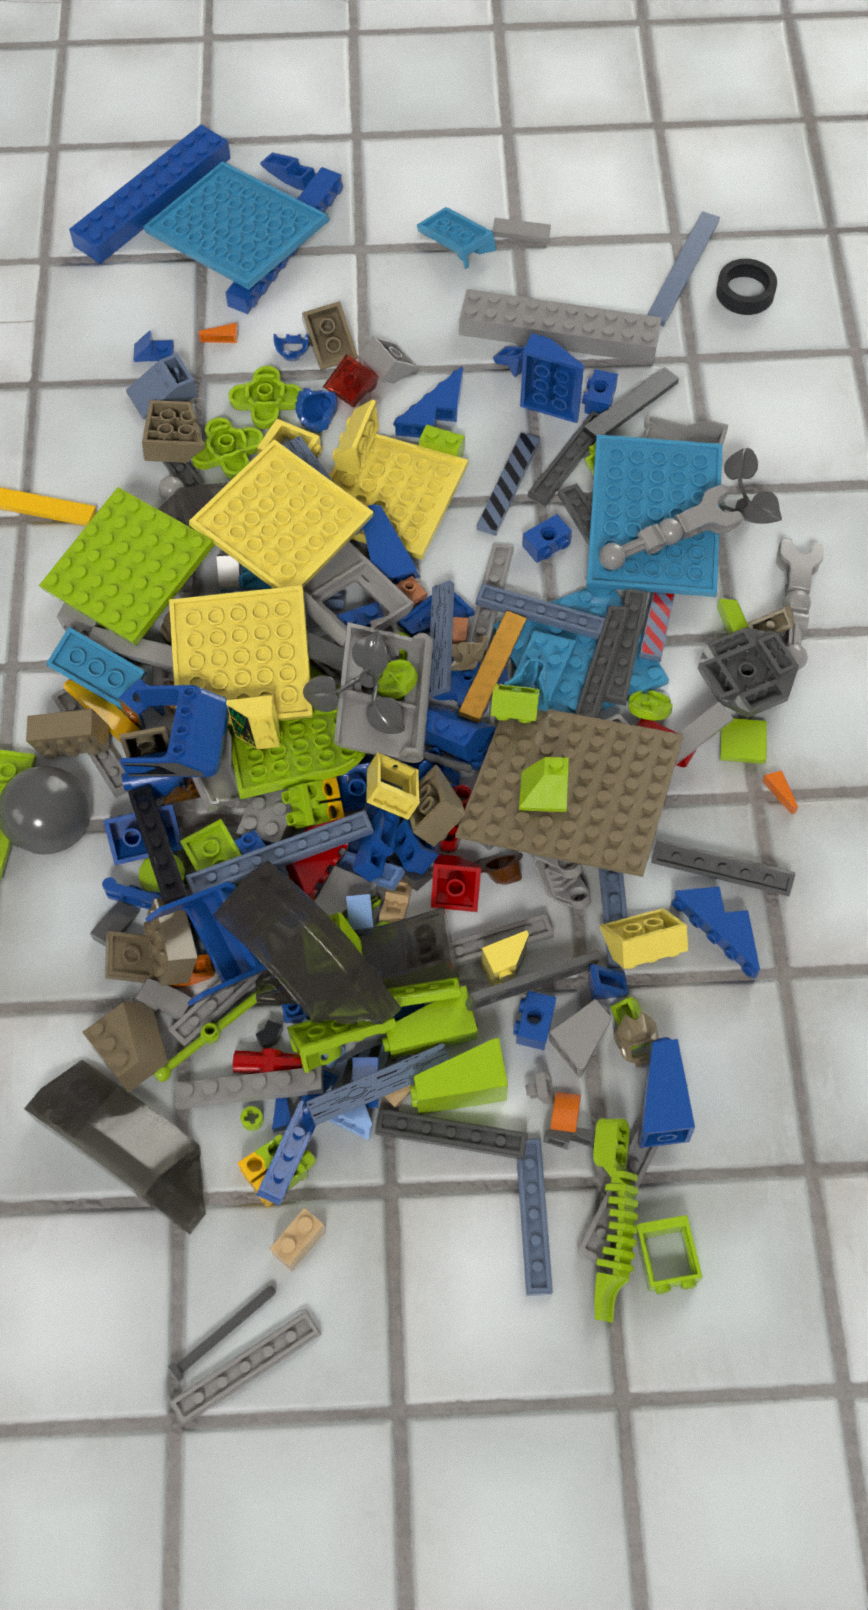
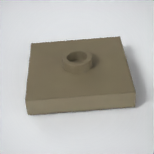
[105,931,155,983]

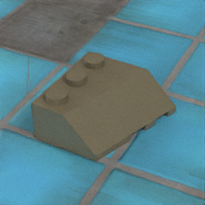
[142,400,205,463]
[82,1002,169,1093]

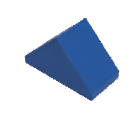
[588,964,629,1001]

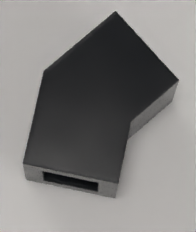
[255,1020,283,1049]

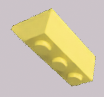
[332,400,379,475]
[600,908,688,969]

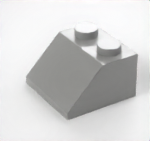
[360,336,419,384]

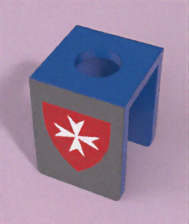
[118,679,165,731]

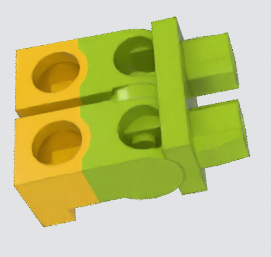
[281,777,344,829]
[237,1134,316,1208]

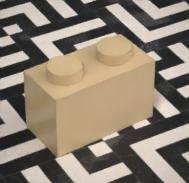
[270,1208,326,1271]

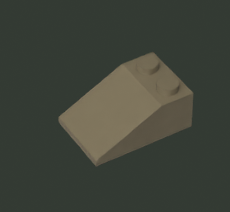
[302,301,358,370]
[119,726,171,758]
[410,765,465,847]

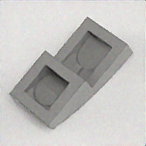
[135,978,192,1021]

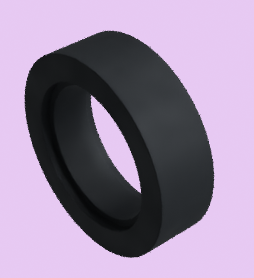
[716,258,777,315]

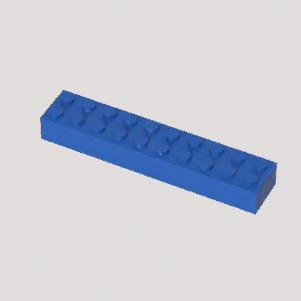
[69,124,231,264]

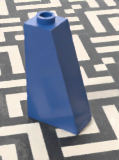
[363,504,421,584]

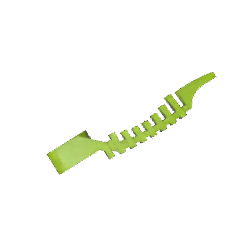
[593,1118,639,1323]

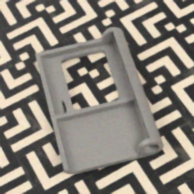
[303,542,414,649]
[334,622,433,763]

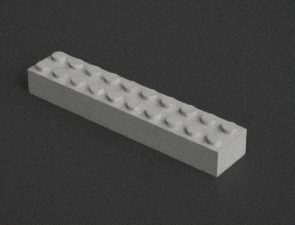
[459,289,662,364]

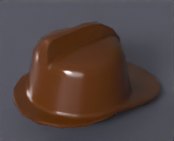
[473,852,523,885]

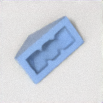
[328,1105,372,1140]

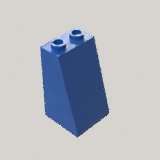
[638,1037,695,1148]

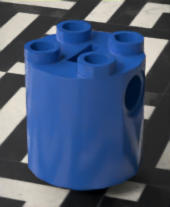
[121,750,187,799]

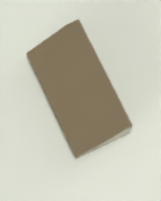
[747,605,795,633]

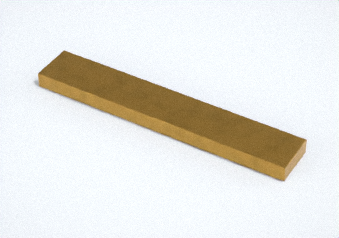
[458,611,527,723]

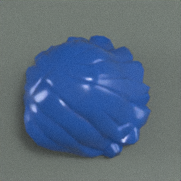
[295,388,338,433]

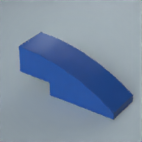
[260,152,316,191]
[353,808,400,882]

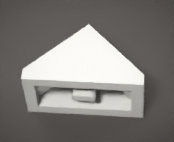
[217,551,241,588]

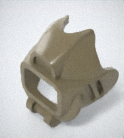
[451,635,489,671]
[613,1011,659,1068]

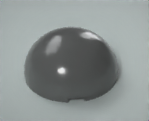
[0,766,91,854]

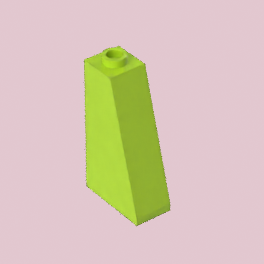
[382,986,478,1059]

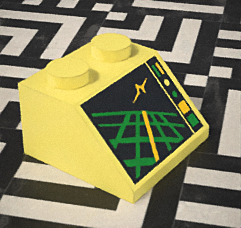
[226,695,280,749]
[481,930,529,986]

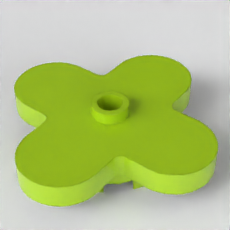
[228,366,302,429]
[191,417,263,479]

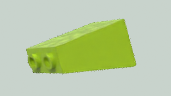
[410,1038,508,1115]

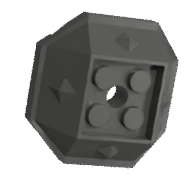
[697,628,799,717]

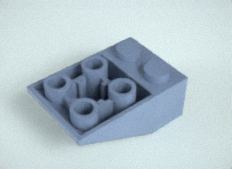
[126,353,198,419]

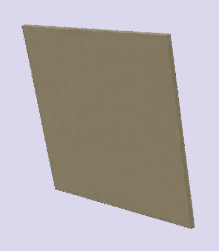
[455,709,683,877]

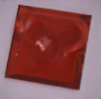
[323,354,378,408]

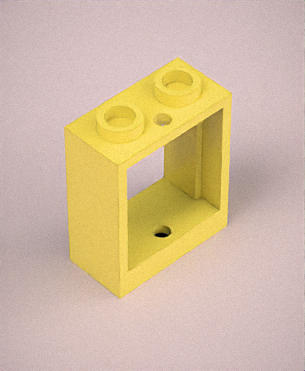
[257,419,322,457]
[367,752,419,820]

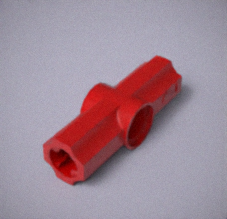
[233,1048,303,1074]

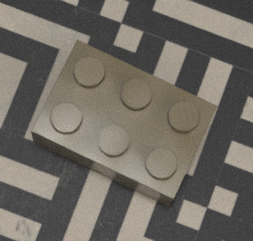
[26,709,109,759]
[143,898,198,986]

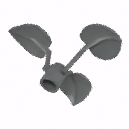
[720,448,782,524]
[303,630,405,734]

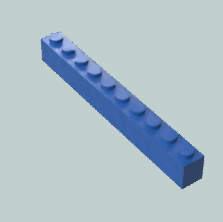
[225,167,343,314]

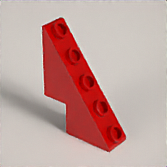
[285,817,348,902]

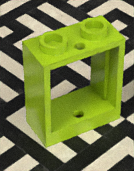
[635,1215,703,1294]

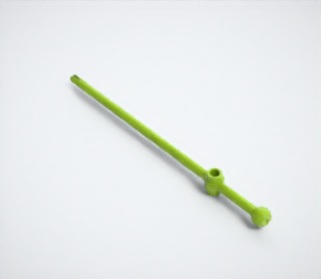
[153,896,381,1082]

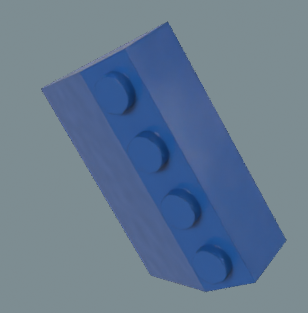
[520,333,584,423]

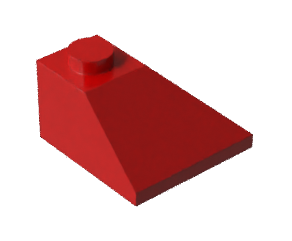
[431,854,481,912]

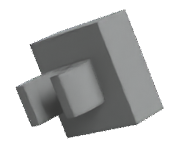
[525,1073,555,1104]

